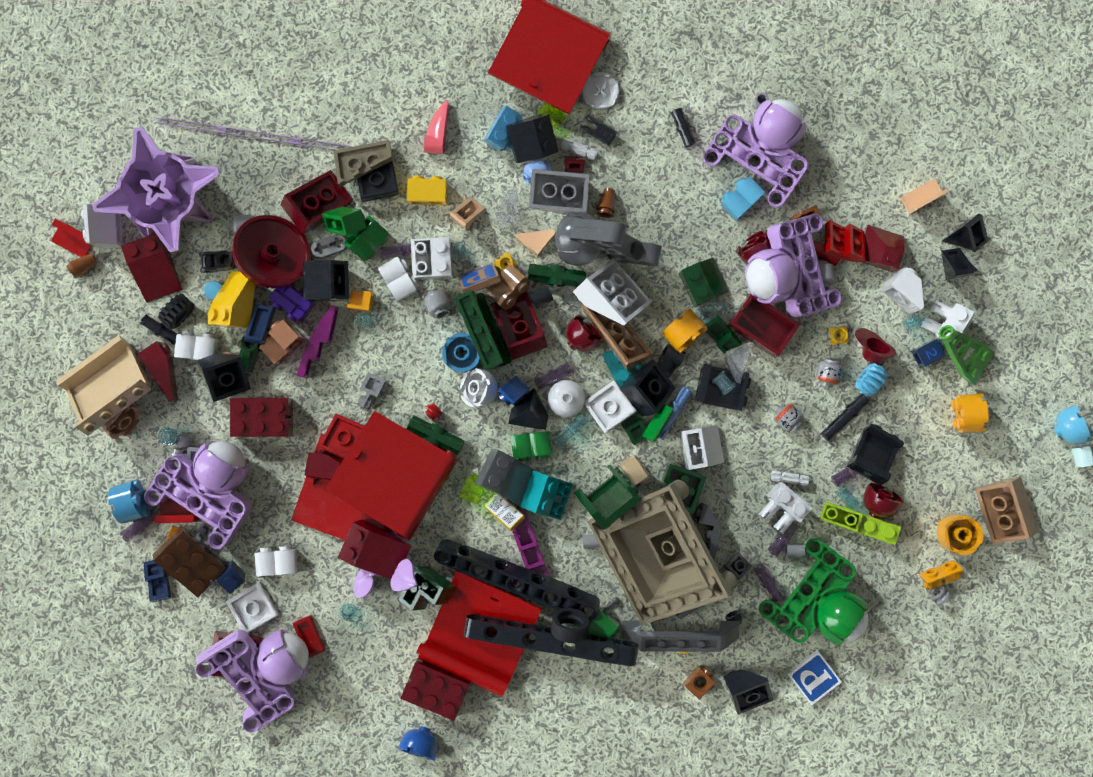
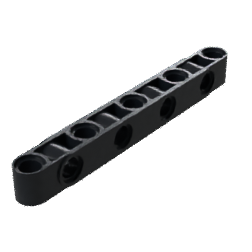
[434,539,600,620]
[464,614,639,666]

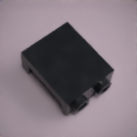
[694,364,751,411]
[846,424,904,486]

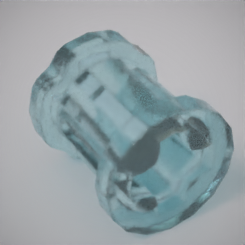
[711,370,736,396]

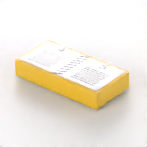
[484,494,525,532]

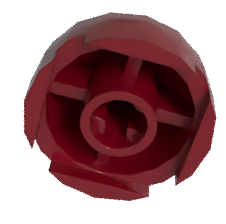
[736,230,772,265]
[566,314,603,353]
[863,482,904,519]

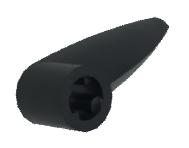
[657,343,686,378]

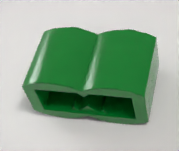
[344,215,389,261]
[510,431,552,462]

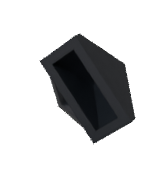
[942,213,989,252]
[941,248,982,280]
[508,388,549,430]

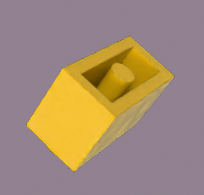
[407,175,447,206]

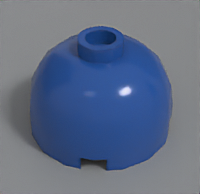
[398,726,439,761]

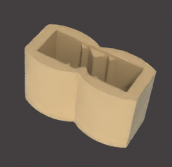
[619,455,649,486]

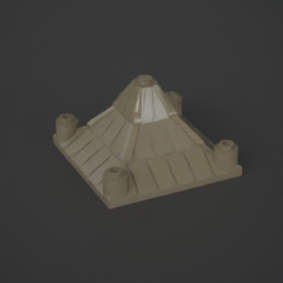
[587,480,737,625]

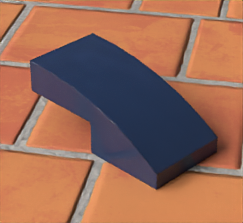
[143,560,171,603]

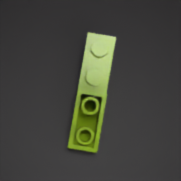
[819,501,901,545]

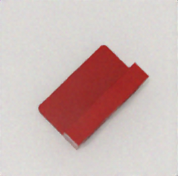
[51,218,92,257]
[155,499,199,523]

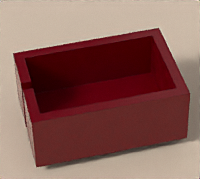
[728,293,800,358]
[230,398,293,437]
[400,658,470,721]

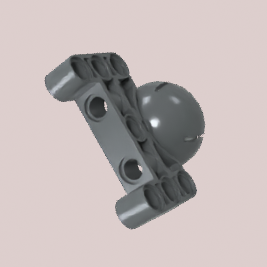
[555,212,662,266]

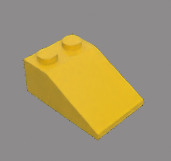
[208,271,255,329]

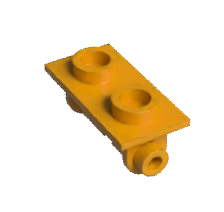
[919,560,964,590]

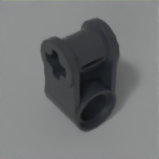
[199,251,237,273]

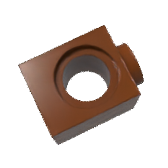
[683,666,715,700]

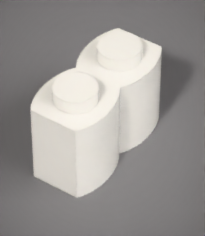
[378,257,418,302]
[174,331,219,360]
[255,545,298,576]

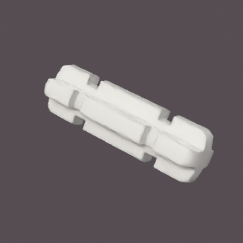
[561,138,598,160]
[771,471,809,486]

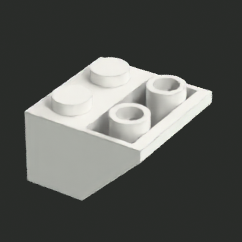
[81,204,123,249]
[411,237,453,279]
[680,425,724,470]

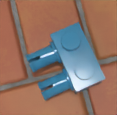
[483,105,522,152]

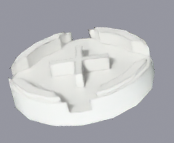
[582,72,619,111]

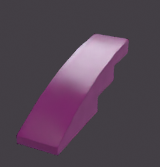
[297,305,339,379]
[513,509,549,577]

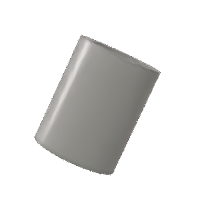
[752,92,769,110]
[582,534,600,549]
[785,544,805,558]

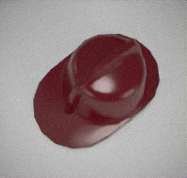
[855,328,896,366]

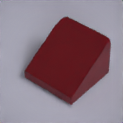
[564,156,584,174]

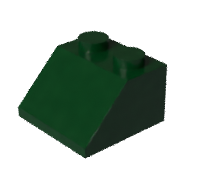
[679,258,729,308]

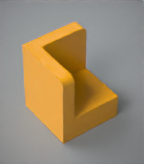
[346,291,374,313]

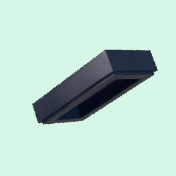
[244,304,275,345]

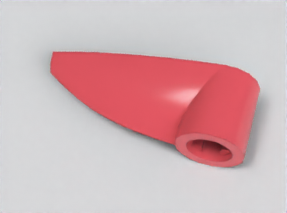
[424,101,449,154]

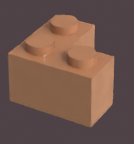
[259,320,306,365]

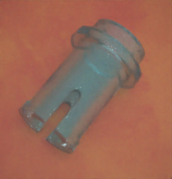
[835,485,860,510]

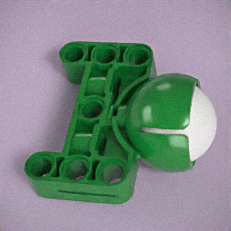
[759,538,869,646]

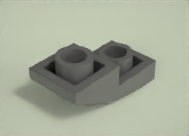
[719,552,752,580]

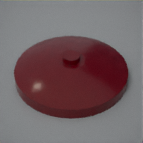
[232,215,311,289]

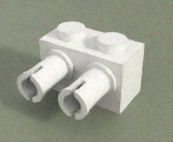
[921,300,975,348]
[759,482,812,534]

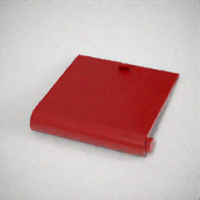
[488,0,612,115]
[324,411,457,541]
[291,433,389,540]
[416,571,542,698]

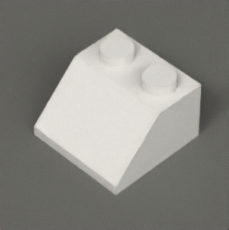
[880,267,924,314]

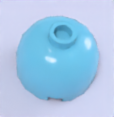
[1053,405,1092,445]

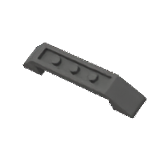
[676,503,722,619]
[622,621,739,652]

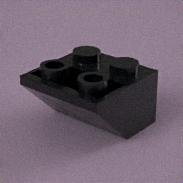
[303,260,349,301]

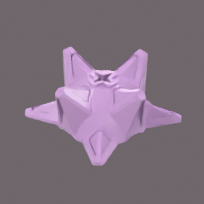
[92,126,220,253]

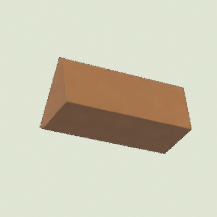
[582,304,652,372]

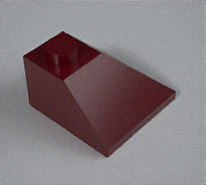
[863,225,905,272]

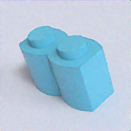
[720,176,765,221]

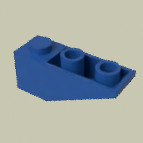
[498,376,530,406]

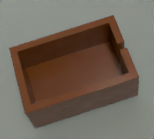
[152,526,226,598]

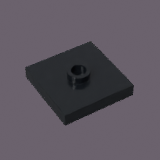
[357,161,399,202]

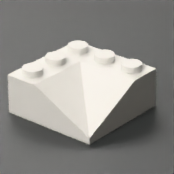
[573,259,652,325]

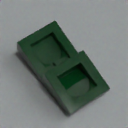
[706,315,744,358]
[621,401,646,445]

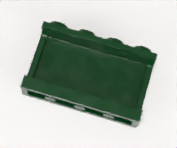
[454,290,512,370]
[574,465,641,531]

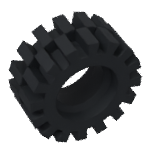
[158,293,195,330]

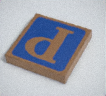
[458,263,501,293]

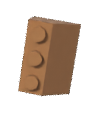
[975,477,1038,544]

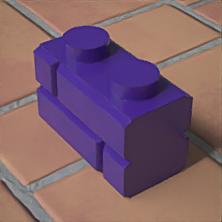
[269,286,316,322]

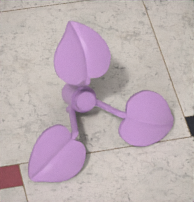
[354,529,418,598]

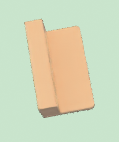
[900,178,949,214]

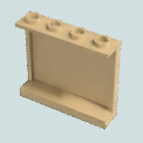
[56,335,152,436]

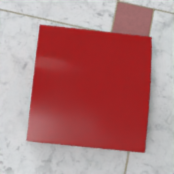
[825,220,866,263]

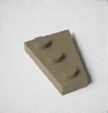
[333,140,393,187]

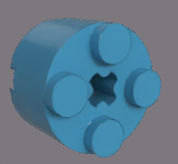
[442,333,481,373]
[108,479,150,524]

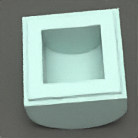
[1071,445,1093,467]

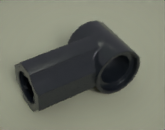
[529,285,554,309]

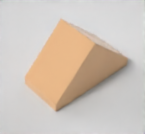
[450,197,485,231]
[516,230,555,257]

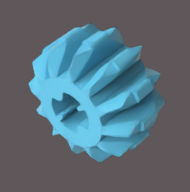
[856,363,887,396]

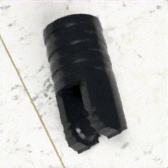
[580,114,618,146]

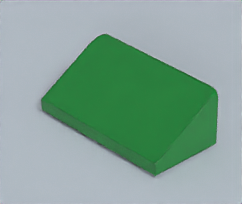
[643,404,674,443]

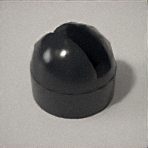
[725,610,742,625]

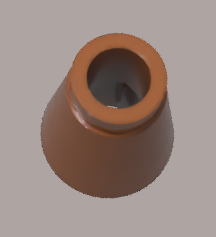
[596,188,615,218]
[66,253,98,279]

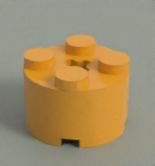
[662,308,708,354]
[951,393,989,433]
[937,514,984,555]

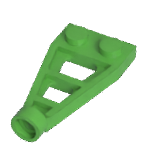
[938,325,994,385]

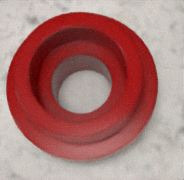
[425,403,442,421]

